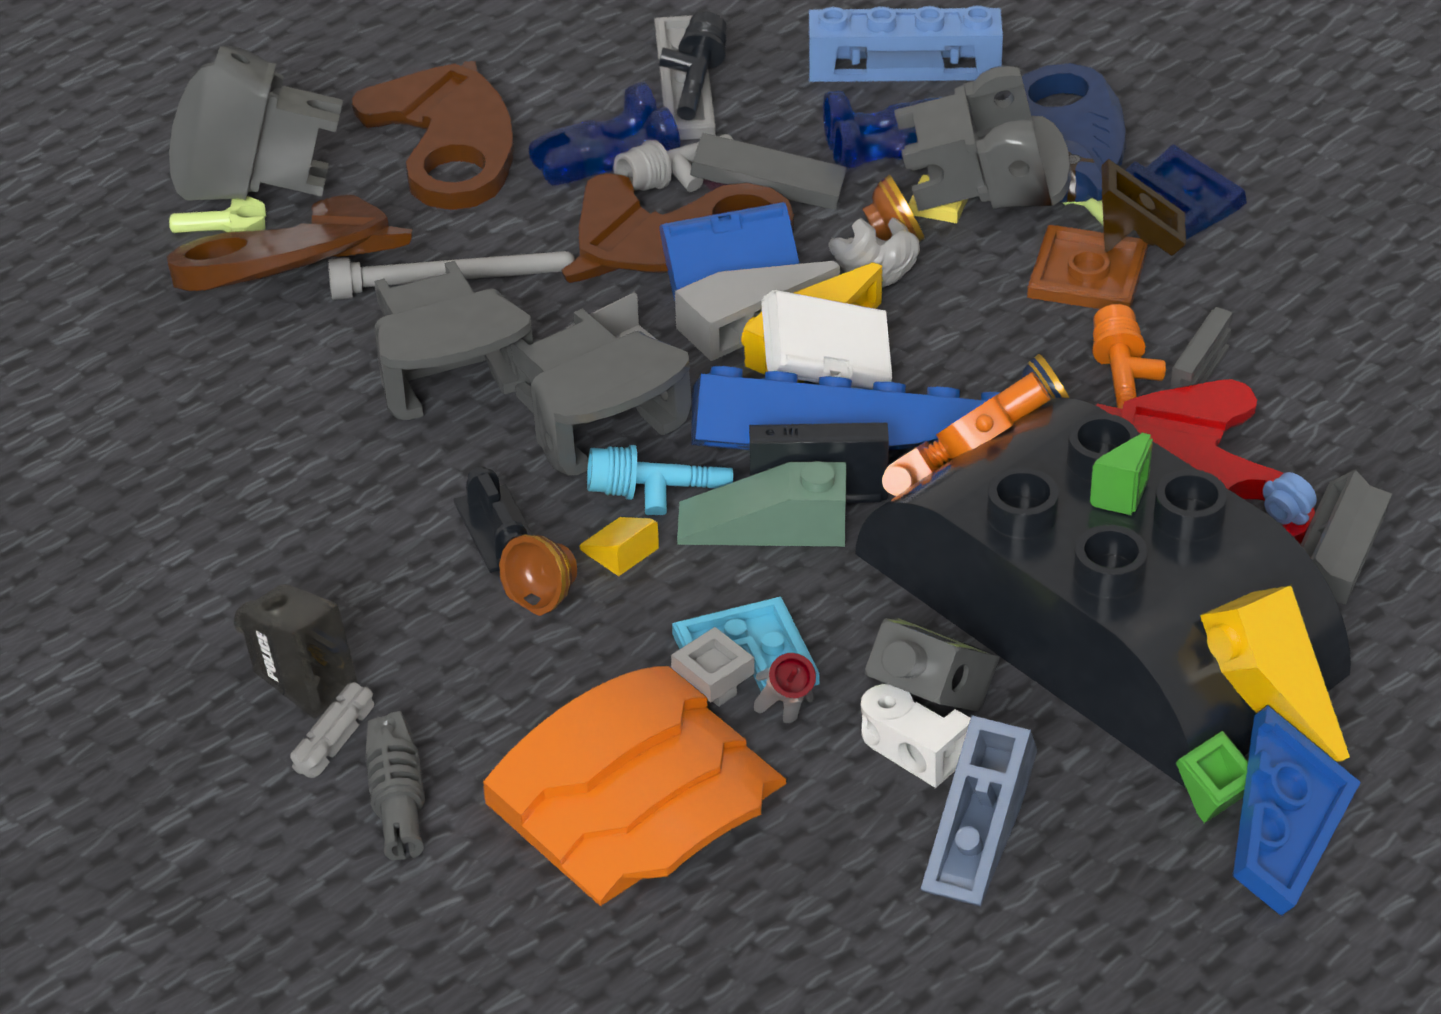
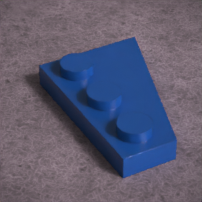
[1233,705,1361,916]

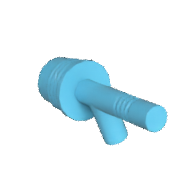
[587,445,733,515]

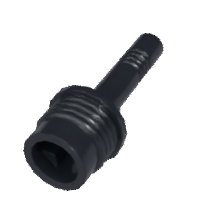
[659,11,727,120]

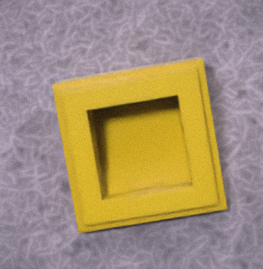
[579,517,659,576]

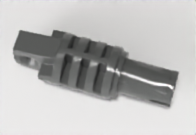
[365,711,425,861]

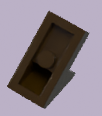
[1102,159,1186,256]

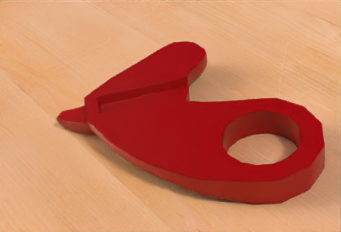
[1096,379,1315,545]

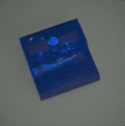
[1125,144,1247,240]

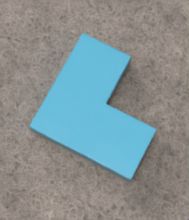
[672,596,820,692]

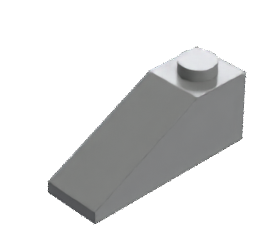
[675,261,840,361]

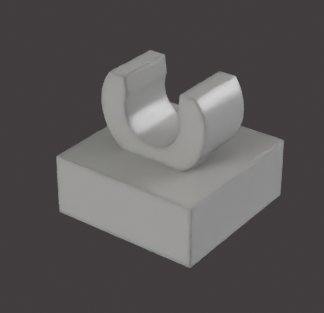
[671,627,755,707]

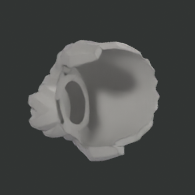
[828,217,920,287]

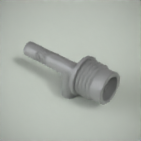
[613,134,733,192]

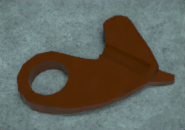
[352,61,514,210]
[167,195,413,291]

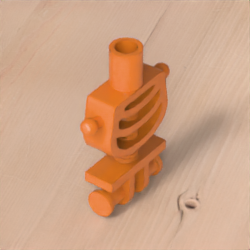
[882,372,1051,495]

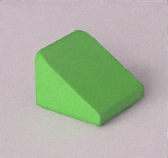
[1090,433,1153,515]
[1176,731,1248,823]

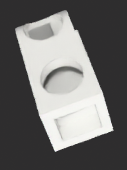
[861,684,971,788]

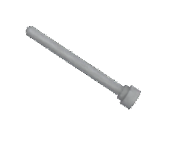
[328,251,575,300]

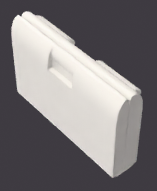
[761,290,892,390]

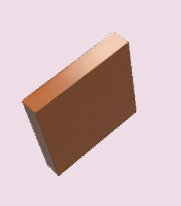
[1027,225,1148,309]

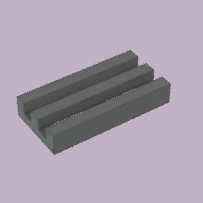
[1170,307,1233,389]

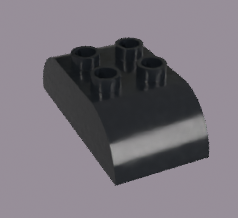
[855,397,1351,789]

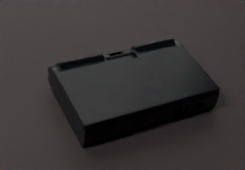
[749,422,889,503]

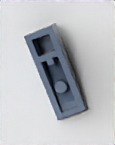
[921,716,1037,907]

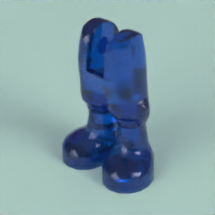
[528,81,681,185]
[823,91,939,169]

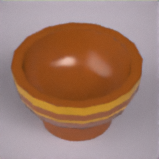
[862,175,925,241]
[499,534,577,616]

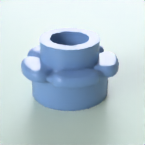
[1263,472,1317,525]

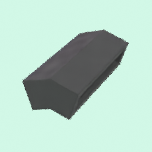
[1301,469,1392,605]

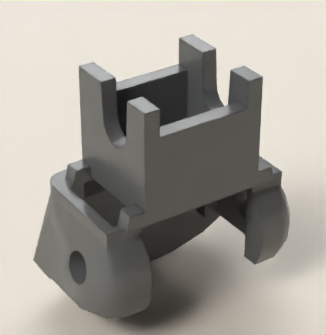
[169,46,343,201]
[894,65,1072,211]
[374,260,533,420]
[510,308,692,475]

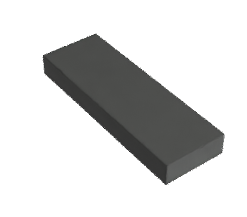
[690,132,847,209]

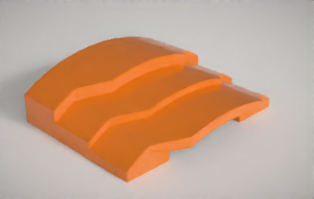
[483,666,786,906]

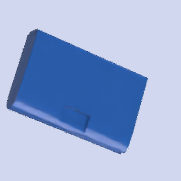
[660,202,800,301]

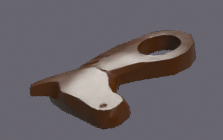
[561,173,794,283]

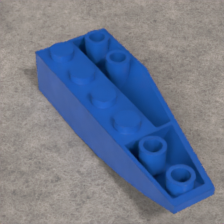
[691,366,1000,450]

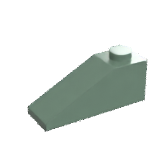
[677,461,846,547]

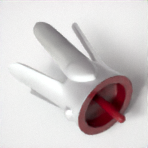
[754,653,816,723]

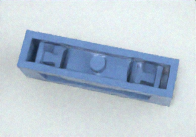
[809,6,1003,82]

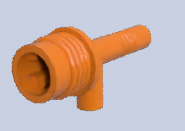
[1092,304,1166,408]

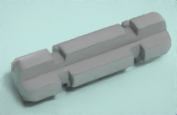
[290,682,374,778]

